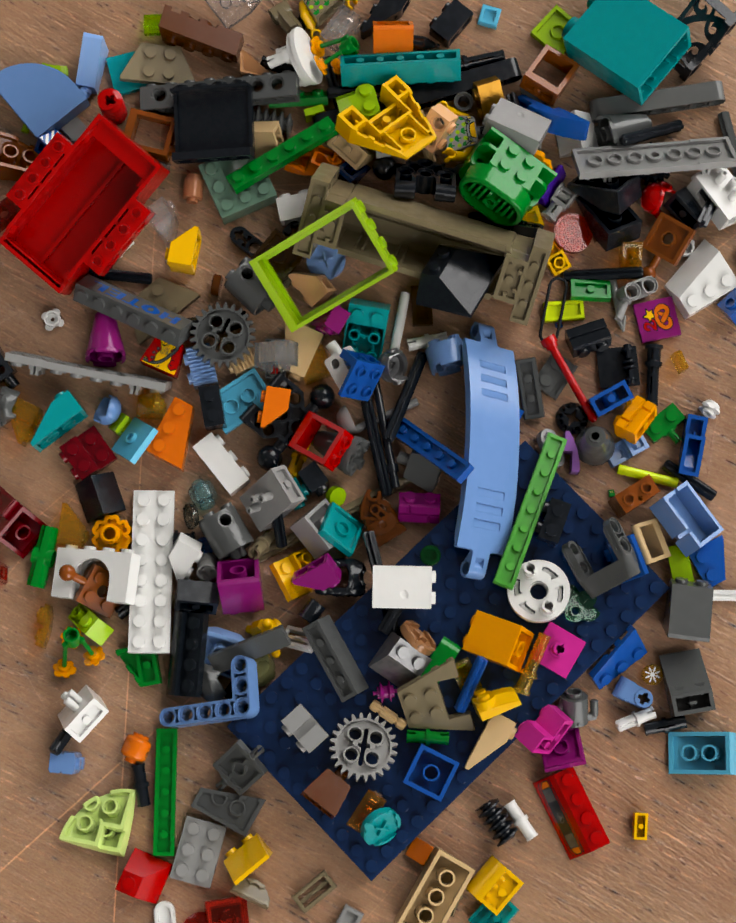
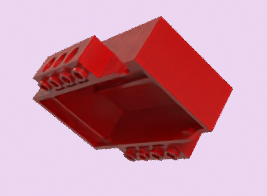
[0,114,170,295]

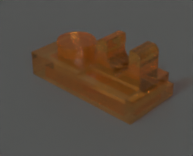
[347,789,387,833]

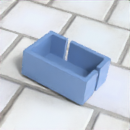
[649,480,724,557]

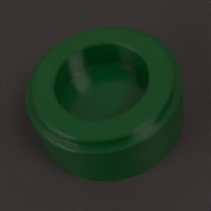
[420,545,441,566]

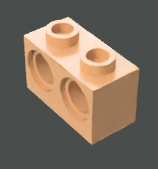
[424,103,458,153]

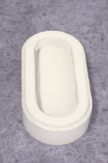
[154,901,177,923]

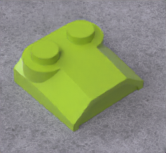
[335,83,381,120]

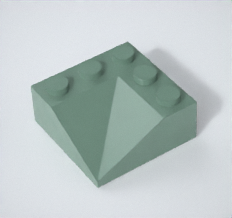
[198,158,278,225]

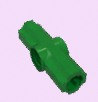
[26,525,60,589]

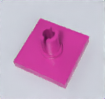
[529,621,586,679]

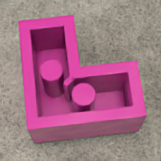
[515,705,574,755]

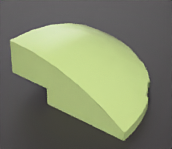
[59,789,136,857]

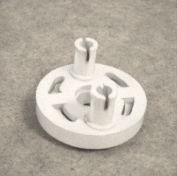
[507,560,570,623]

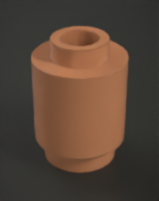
[183,173,204,204]

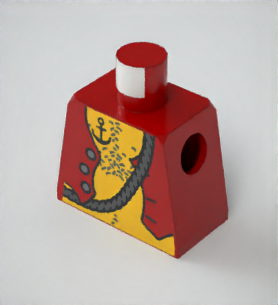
[140,338,185,380]

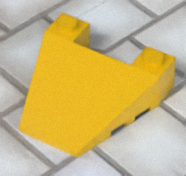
[335,75,437,160]

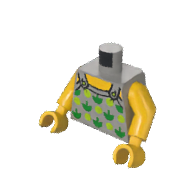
[436,101,485,163]

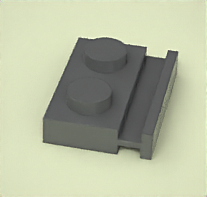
[539,354,578,401]

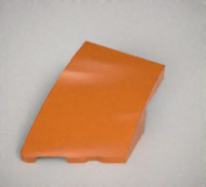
[283,145,345,176]

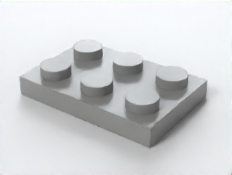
[169,815,227,889]

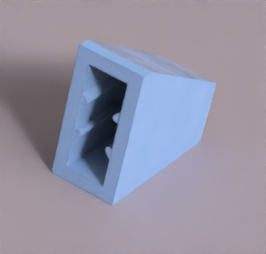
[75,32,109,96]

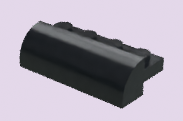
[166,611,209,698]

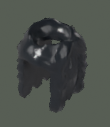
[315,558,366,597]

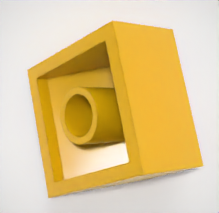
[165,226,202,276]

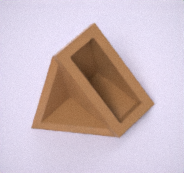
[240,49,268,77]

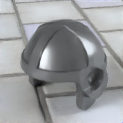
[378,348,408,385]

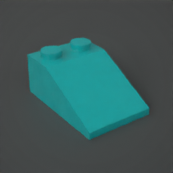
[30,390,89,452]

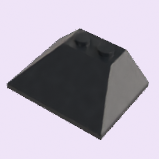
[416,245,505,318]

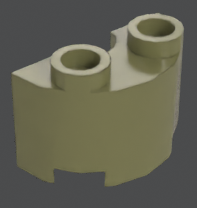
[242,654,276,688]

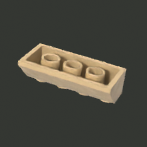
[394,846,476,923]

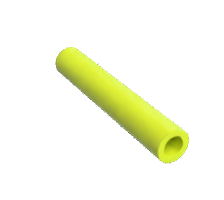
[617,464,679,488]

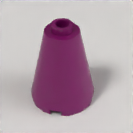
[85,312,126,367]

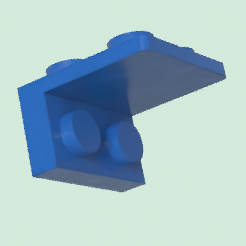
[338,349,385,401]

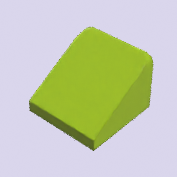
[109,412,132,436]

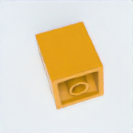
[462,610,534,673]

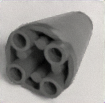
[311,431,370,476]

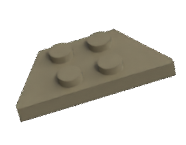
[120,43,195,85]
[134,277,200,346]

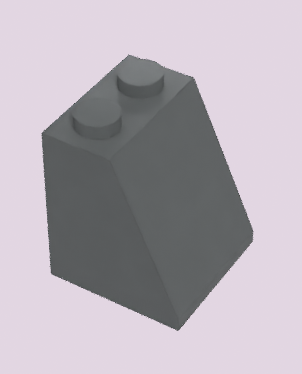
[662,577,714,642]

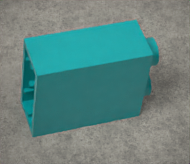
[562,0,691,106]

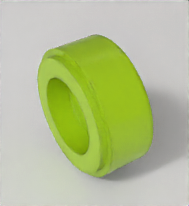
[326,486,346,506]

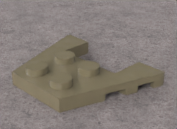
[397,656,475,731]

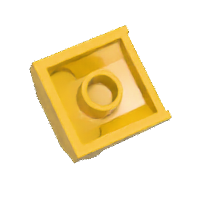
[471,687,522,722]

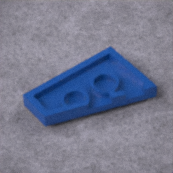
[589,624,648,690]

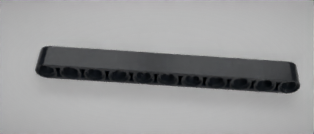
[312,58,522,125]

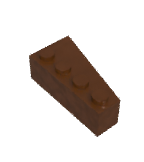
[158,4,244,63]

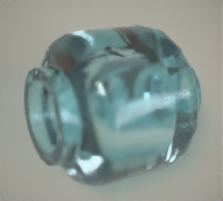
[188,479,218,510]

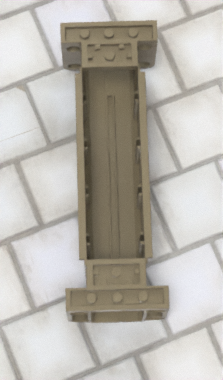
[292,162,555,326]

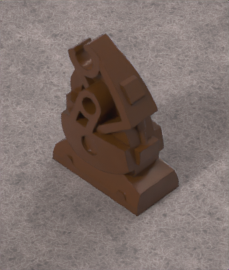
[359,489,407,547]

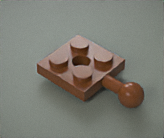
[641,212,697,278]
[59,563,118,619]

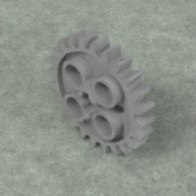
[329,712,398,782]

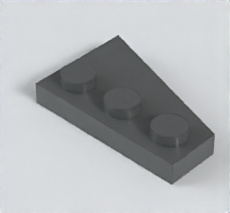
[191,787,266,837]

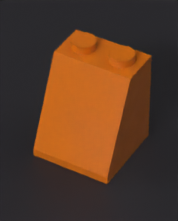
[373,21,414,54]

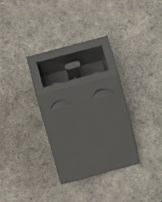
[658,648,716,717]

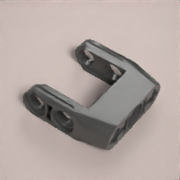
[562,517,641,599]

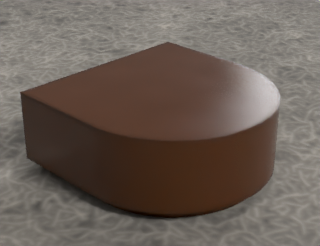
[211,274,223,297]

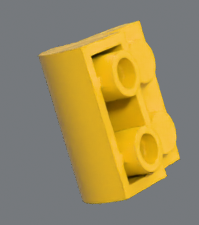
[269,548,315,602]
[466,855,524,916]

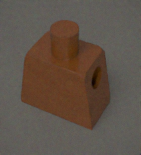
[300,766,351,819]

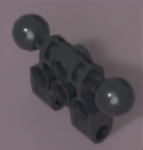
[372,157,464,203]
[239,372,335,471]

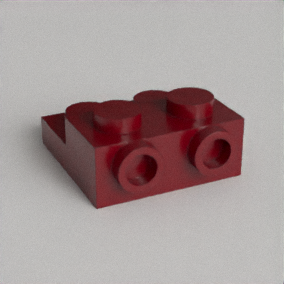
[59,425,117,480]

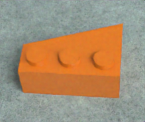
[146,397,195,472]

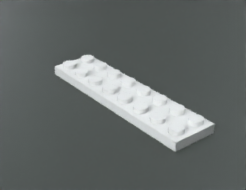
[128,490,175,654]

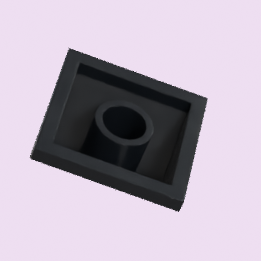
[75,472,126,523]

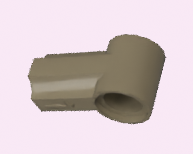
[268,0,303,34]

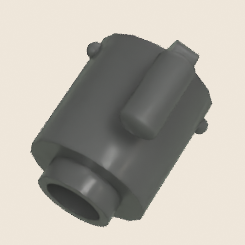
[557,688,598,728]

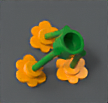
[310,34,360,76]
[53,626,105,678]

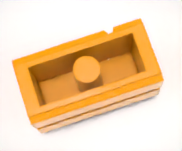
[613,395,657,444]

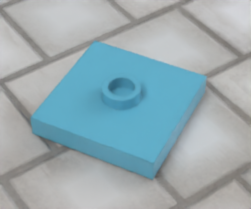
[111,417,158,465]

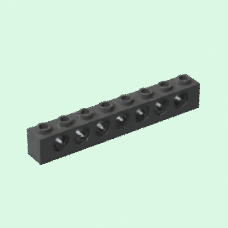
[140,70,300,115]

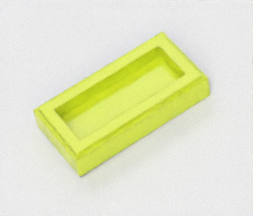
[543,300,585,323]

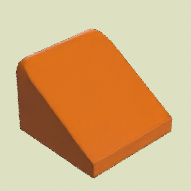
[405,837,434,866]

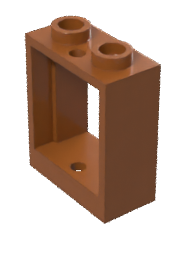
[519,44,580,107]
[124,108,175,162]
[608,474,661,519]

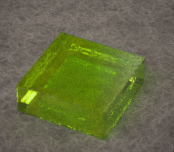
[144,14,162,36]

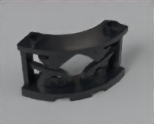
[673,0,736,82]

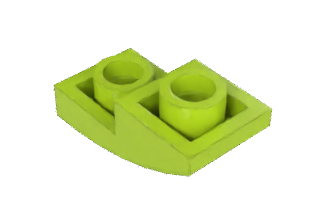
[667,545,694,582]

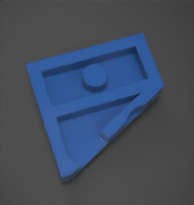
[689,535,726,587]

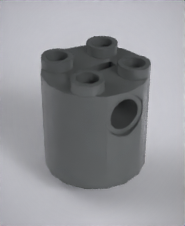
[224,256,275,315]
[198,502,254,561]

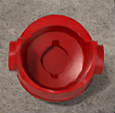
[640,181,677,218]

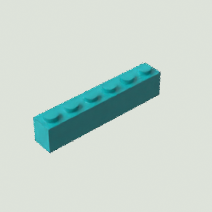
[340,49,461,88]

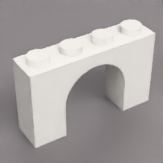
[51,544,141,605]

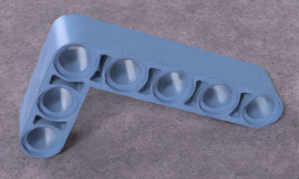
[159,655,260,728]

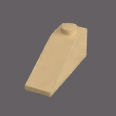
[464,714,518,770]

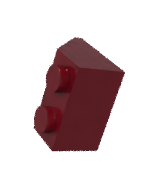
[0,502,48,559]

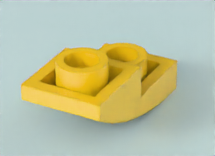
[547,239,572,277]

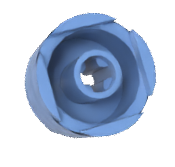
[425,334,463,376]

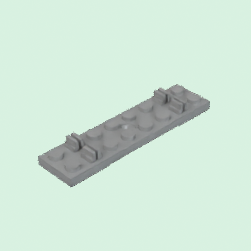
[571,136,736,182]
[4,351,172,395]

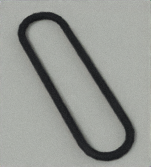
[539,277,568,341]

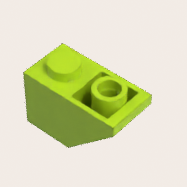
[67,603,114,646]

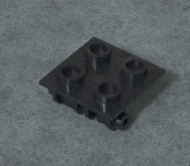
[596,344,640,389]

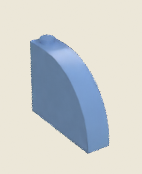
[0,63,90,140]

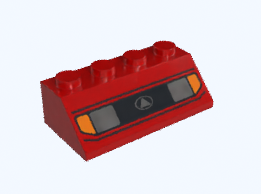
[533,767,610,860]

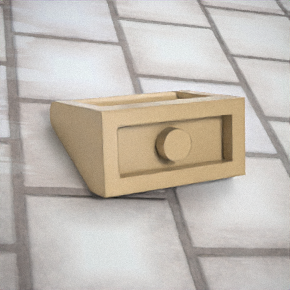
[327,134,375,170]
[631,518,671,565]

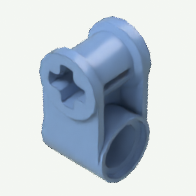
[612,676,653,709]

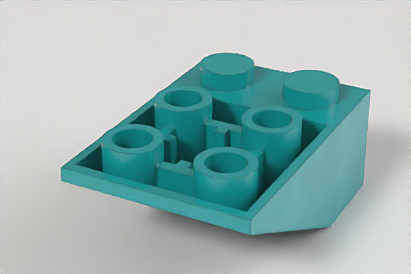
[342,298,391,360]

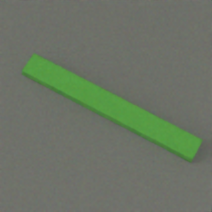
[492,432,567,591]

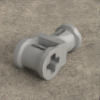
[541,182,578,224]

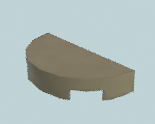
[229,878,270,910]

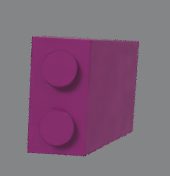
[217,557,265,615]

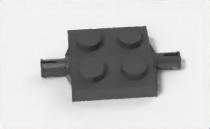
[213,739,268,796]

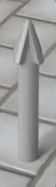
[609,280,627,332]

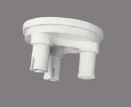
[266,27,323,87]

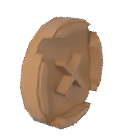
[400,620,436,656]

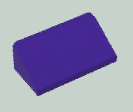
[538,164,566,208]

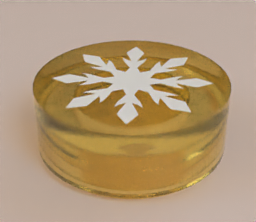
[641,664,663,685]

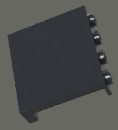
[170,80,255,164]

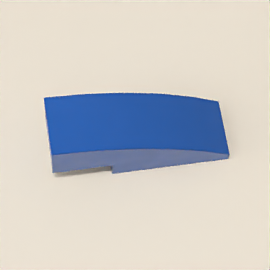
[678,414,708,477]

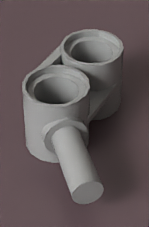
[614,276,658,321]

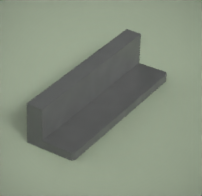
[302,615,369,703]

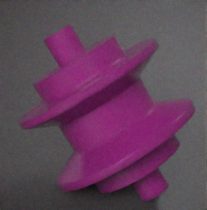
[373,681,397,703]

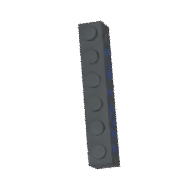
[73,274,193,348]

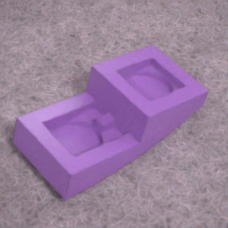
[563,431,580,475]

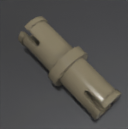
[248,530,275,560]

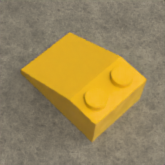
[223,833,273,885]

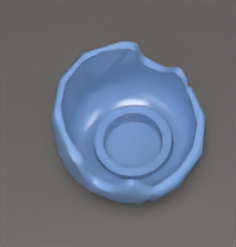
[93,395,121,425]

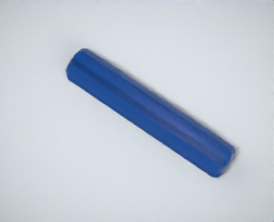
[454,656,488,713]

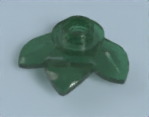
[564,585,600,623]

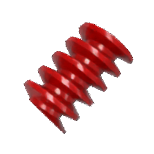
[97,88,127,125]

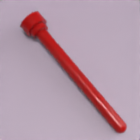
[540,334,597,423]

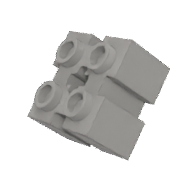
[281,704,329,753]

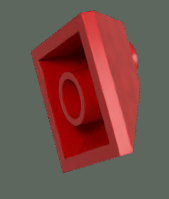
[115,848,173,904]

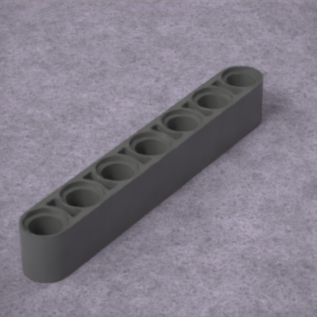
[589,81,726,123]

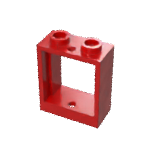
[288,411,354,472]

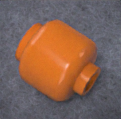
[121,732,151,765]

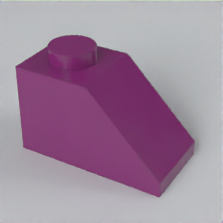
[292,553,342,591]

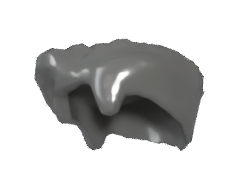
[0,386,21,428]
[201,663,228,702]

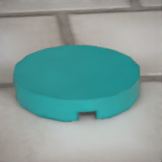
[360,807,401,846]

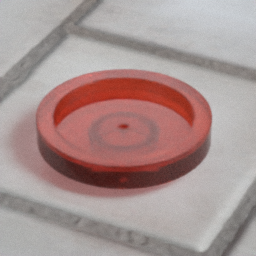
[552,213,592,254]

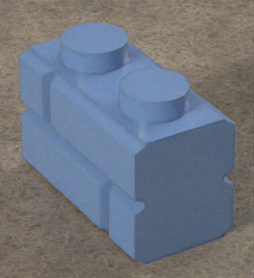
[48,751,85,774]

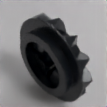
[556,402,588,435]

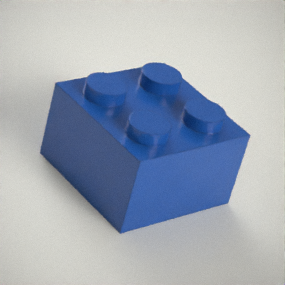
[402,744,460,802]

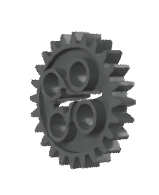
[190,302,256,369]

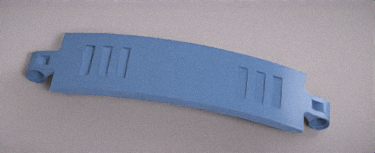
[454,322,520,580]

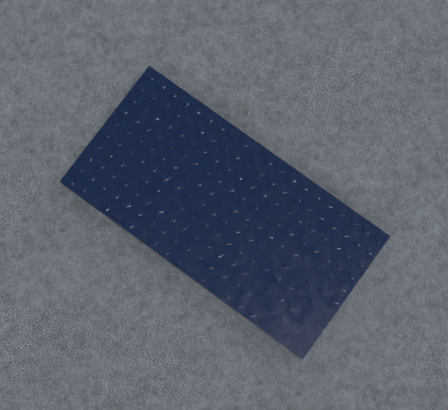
[227,441,670,881]

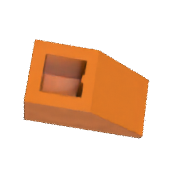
[257,386,291,428]

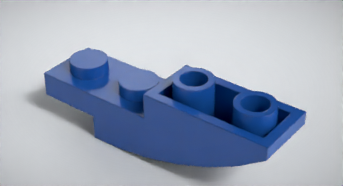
[518,94,590,141]

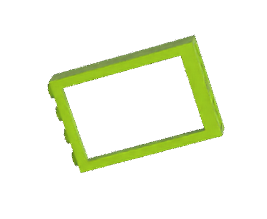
[249,197,398,333]

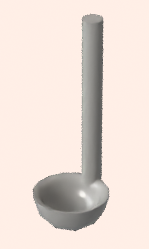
[336,398,419,435]

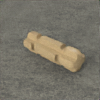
[369,700,407,730]

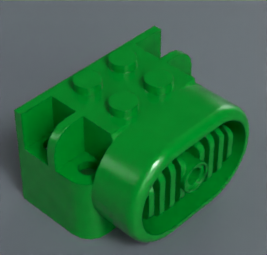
[459,126,558,226]

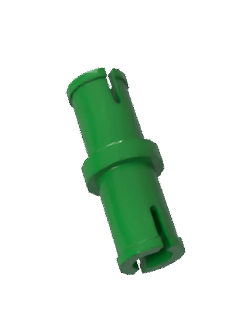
[406,729,449,746]

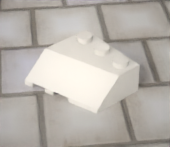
[664,239,736,320]

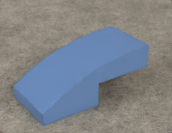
[608,435,650,468]

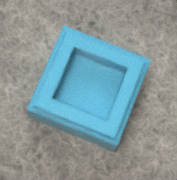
[477,4,502,30]

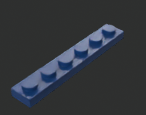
[396,417,474,484]

